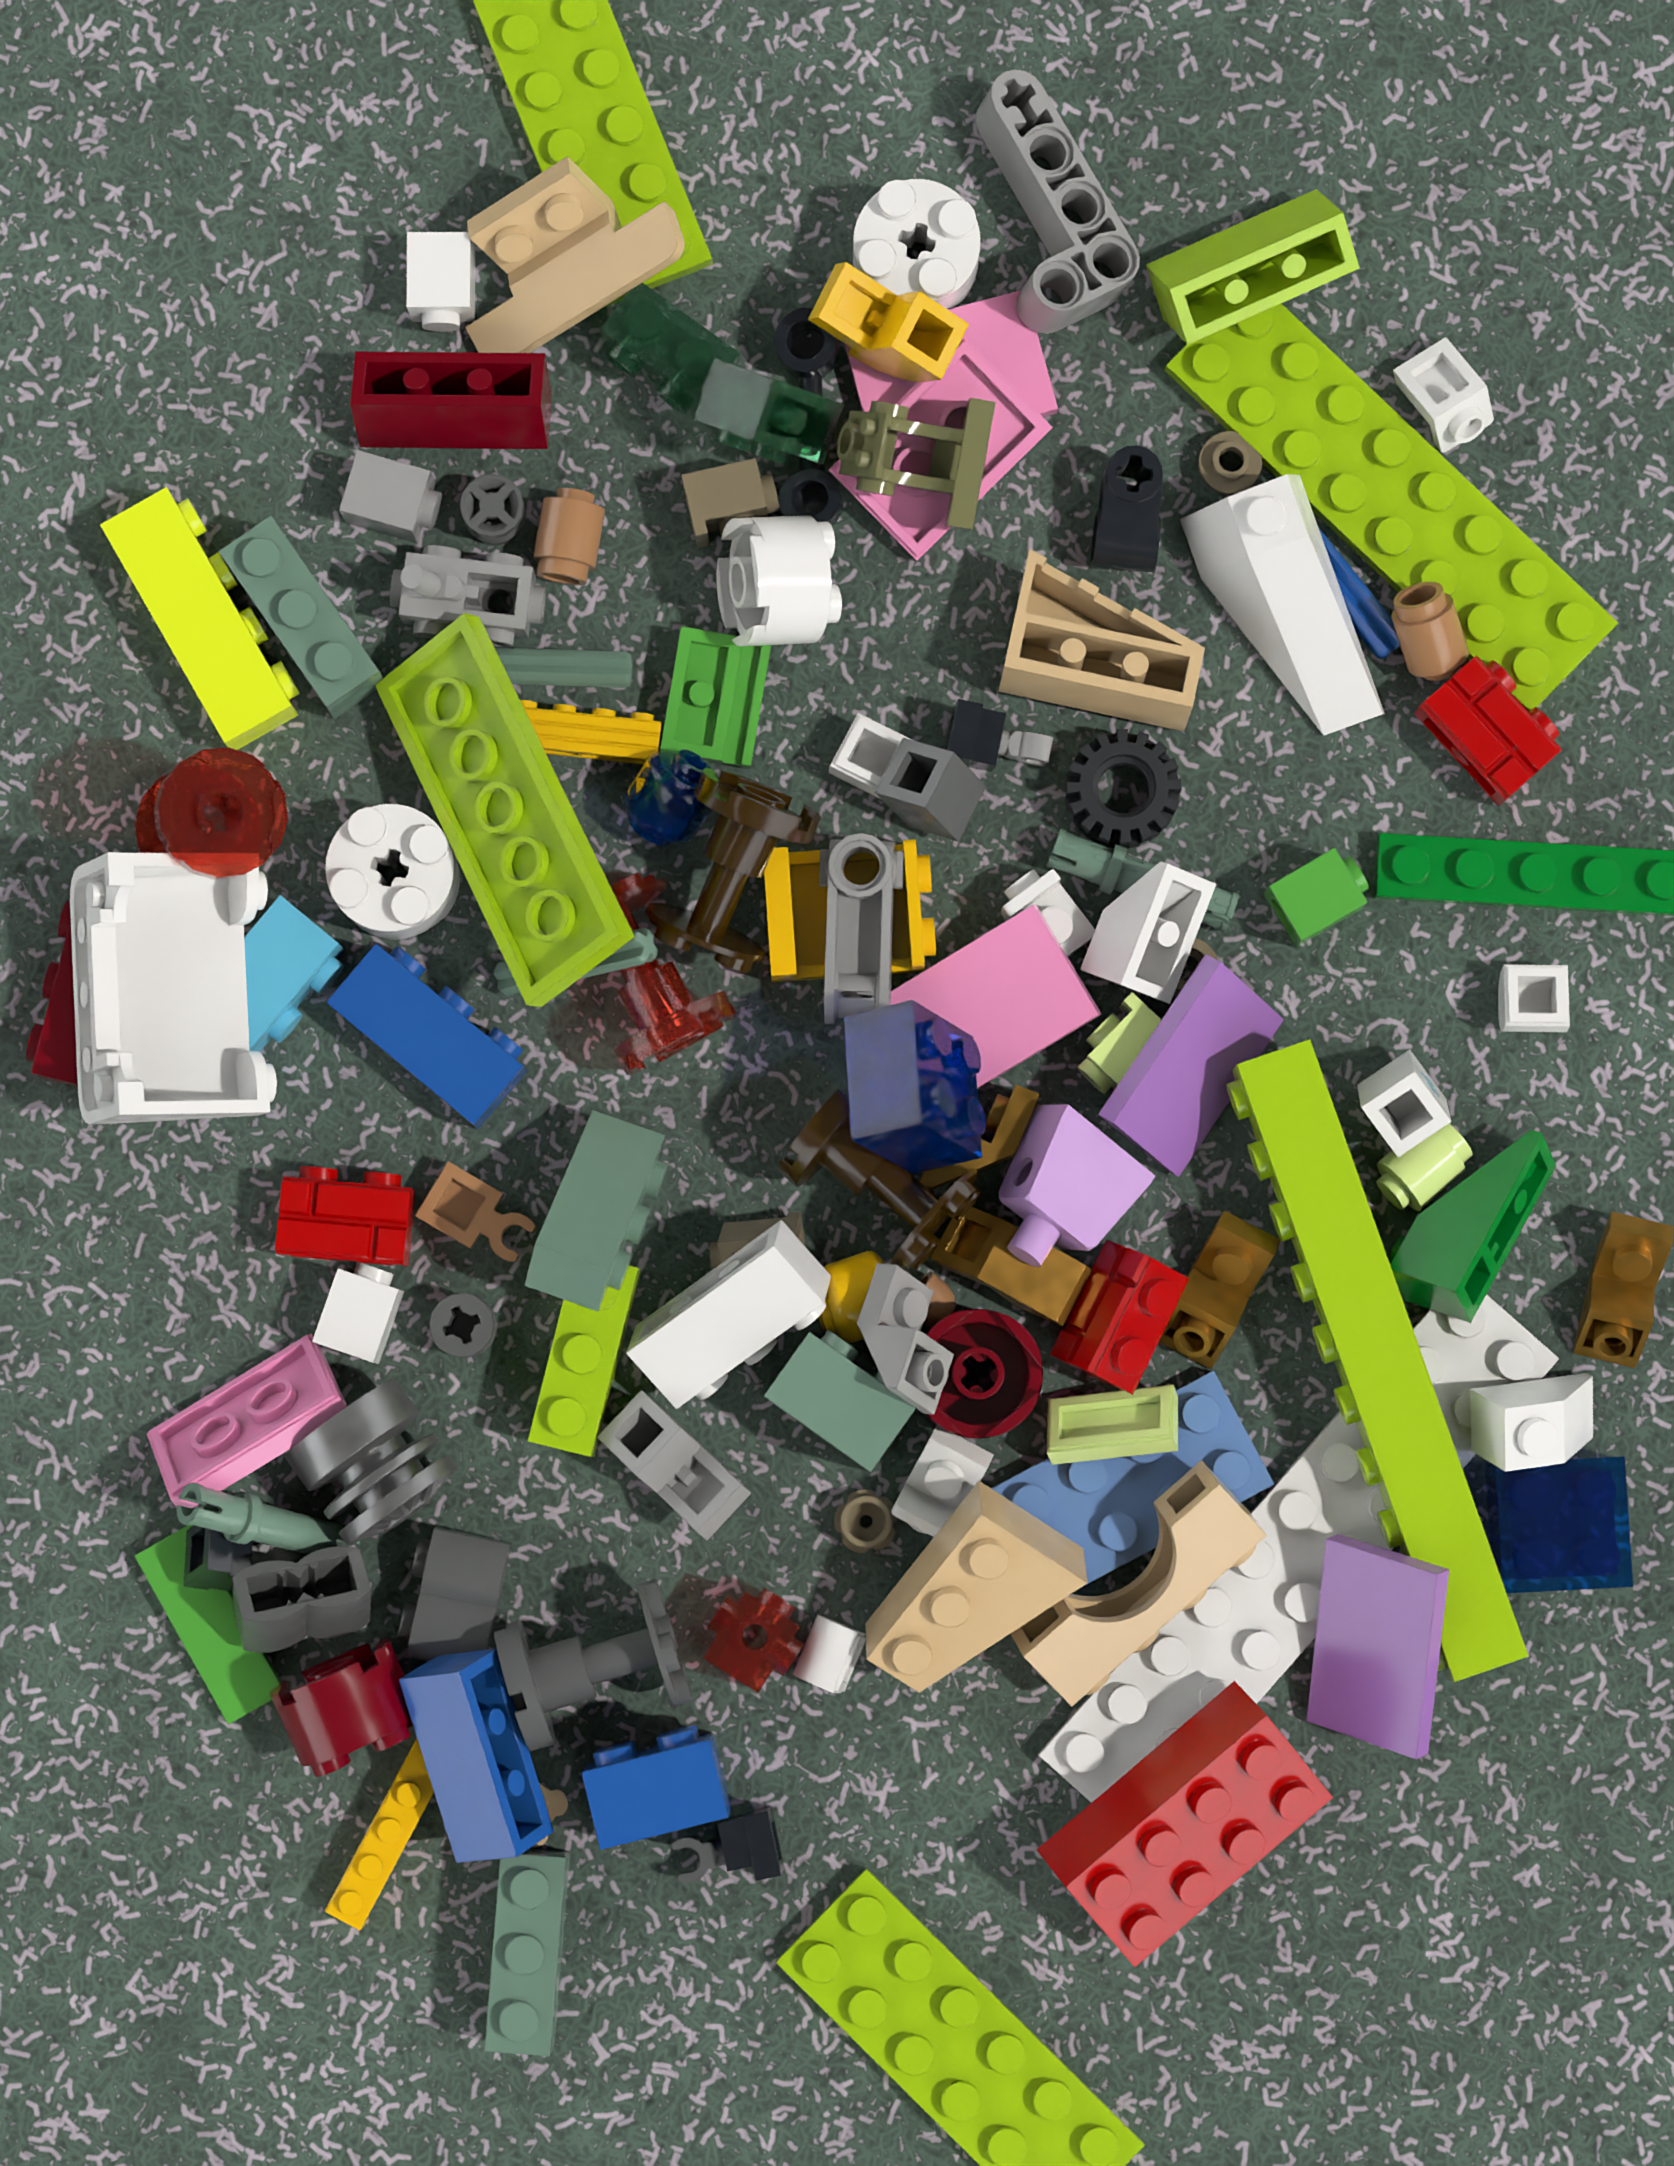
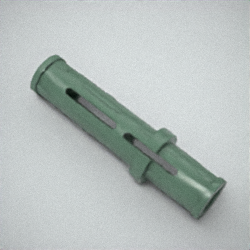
[1046,828,1239,933]
[176,1483,360,1555]

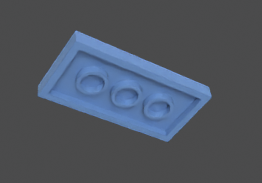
[991,1371,1274,1584]

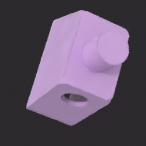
[999,1105,1155,1267]

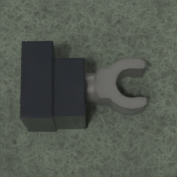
[671,1806,785,1883]

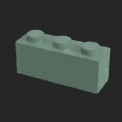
[218,516,383,719]
[524,1110,669,1311]
[484,1848,570,2056]

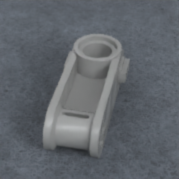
[819,833,904,1026]

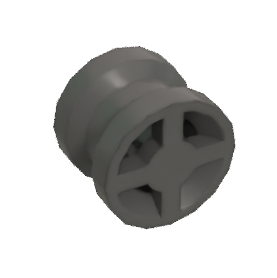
[460,474,527,546]
[429,1293,497,1358]

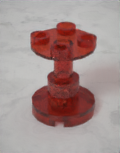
[134,747,288,880]
[611,872,737,1075]

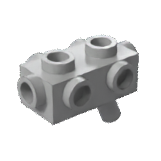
[390,545,546,648]

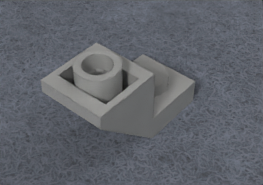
[857,1263,954,1415]

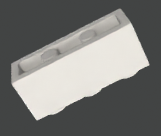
[626,1220,831,1409]

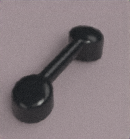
[774,307,844,526]

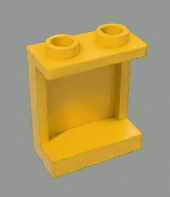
[764,839,936,982]

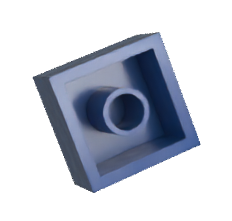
[581,1725,731,1850]

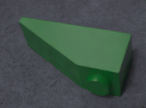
[1389,1130,1556,1323]

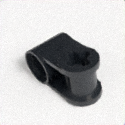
[1091,445,1163,573]

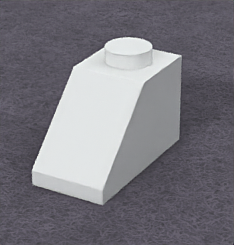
[1080,861,1216,1004]
[1470,1373,1593,1472]

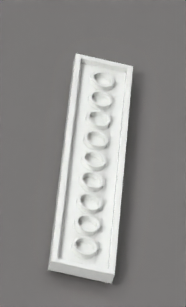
[1038,1294,1559,1803]

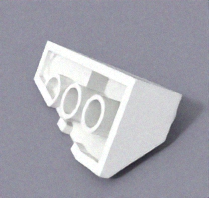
[1180,474,1385,736]

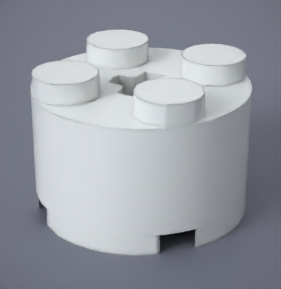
[853,179,980,310]
[717,515,842,647]
[326,804,460,940]

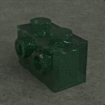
[600,282,742,420]
[694,358,844,465]

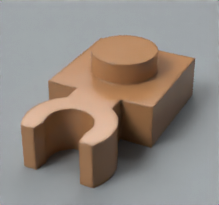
[415,1161,537,1262]

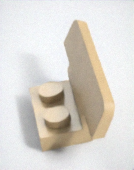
[465,156,685,353]

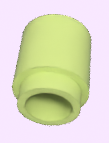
[1376,1124,1473,1211]

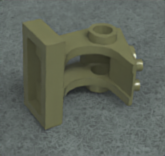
[837,398,996,531]

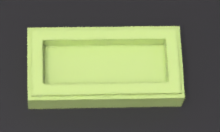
[1047,1385,1178,1465]

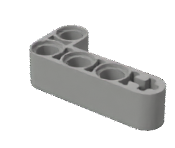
[976,69,1140,334]

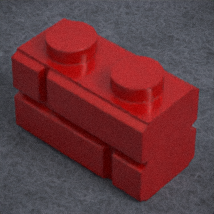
[1414,655,1562,807]
[275,1166,416,1267]
[1050,1240,1189,1395]

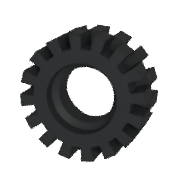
[1065,729,1182,849]

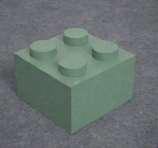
[764,1330,916,1472]

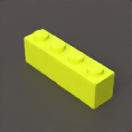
[100,487,300,753]

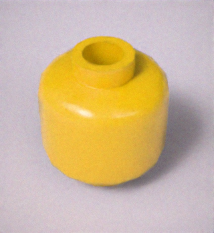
[818,1251,885,1343]

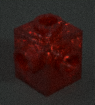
[704,1587,804,1693]

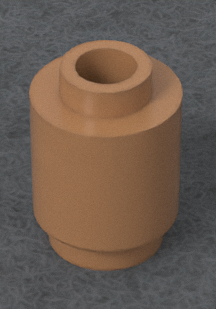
[533,488,605,585]
[1391,582,1469,681]

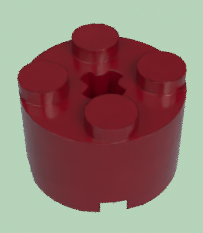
[926,1309,1043,1439]
[269,1639,413,1777]

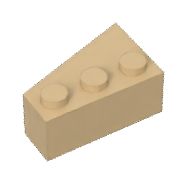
[998,549,1205,731]

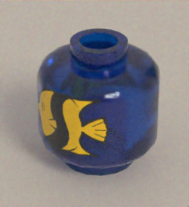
[624,749,713,846]

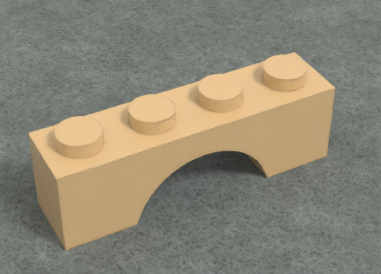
[1010,1460,1267,1707]

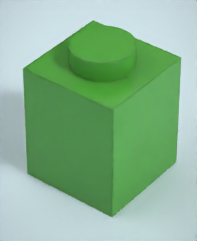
[1263,848,1369,948]

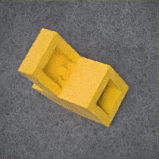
[808,262,969,382]

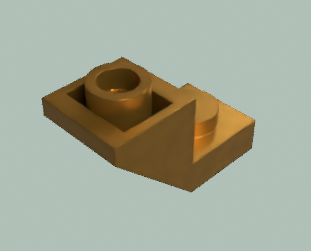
[912,1084,1039,1191]
[931,1207,1093,1326]
[1159,1210,1281,1370]
[1573,1211,1674,1368]

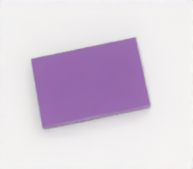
[1098,954,1284,1177]
[1307,1534,1449,1759]

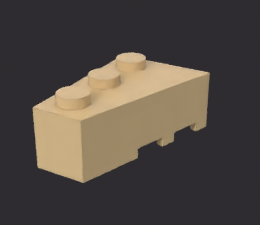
[865,1481,1088,1693]

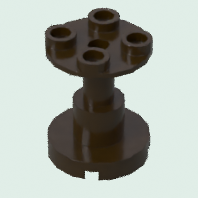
[645,768,821,973]
[778,1073,982,1270]

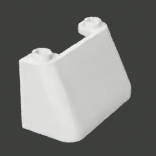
[70,852,277,1124]

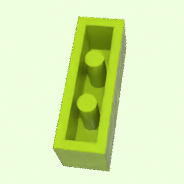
[1146,189,1360,345]
[528,1266,641,1457]

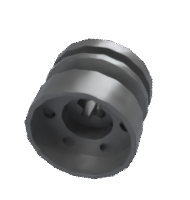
[284,1378,459,1546]

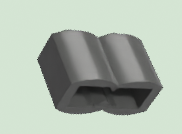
[398,1527,512,1661]
[232,1546,371,1653]

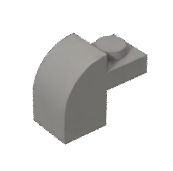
[597,1390,751,1540]

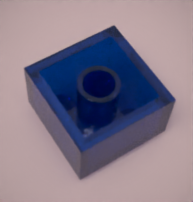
[844,1000,986,1174]
[1485,1456,1633,1593]

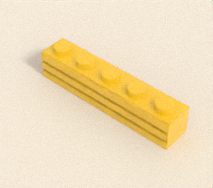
[520,700,663,766]
[325,1739,434,1931]

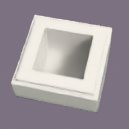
[828,713,912,800]
[1498,965,1570,1032]
[793,1614,866,1693]

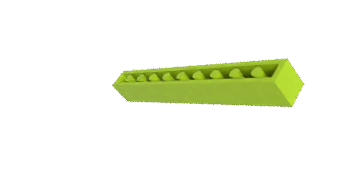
[1226,1039,1529,1682]

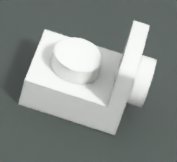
[1393,337,1494,453]
[1000,869,1095,957]
[891,1425,994,1537]

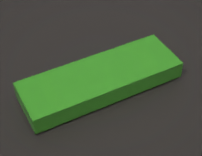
[135,1525,282,1725]

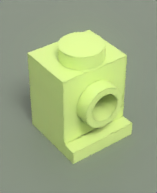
[1077,992,1161,1094]

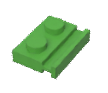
[660,626,771,769]

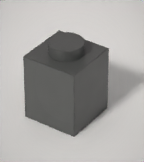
[875,738,986,842]

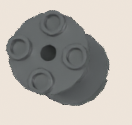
[494,1579,693,1751]

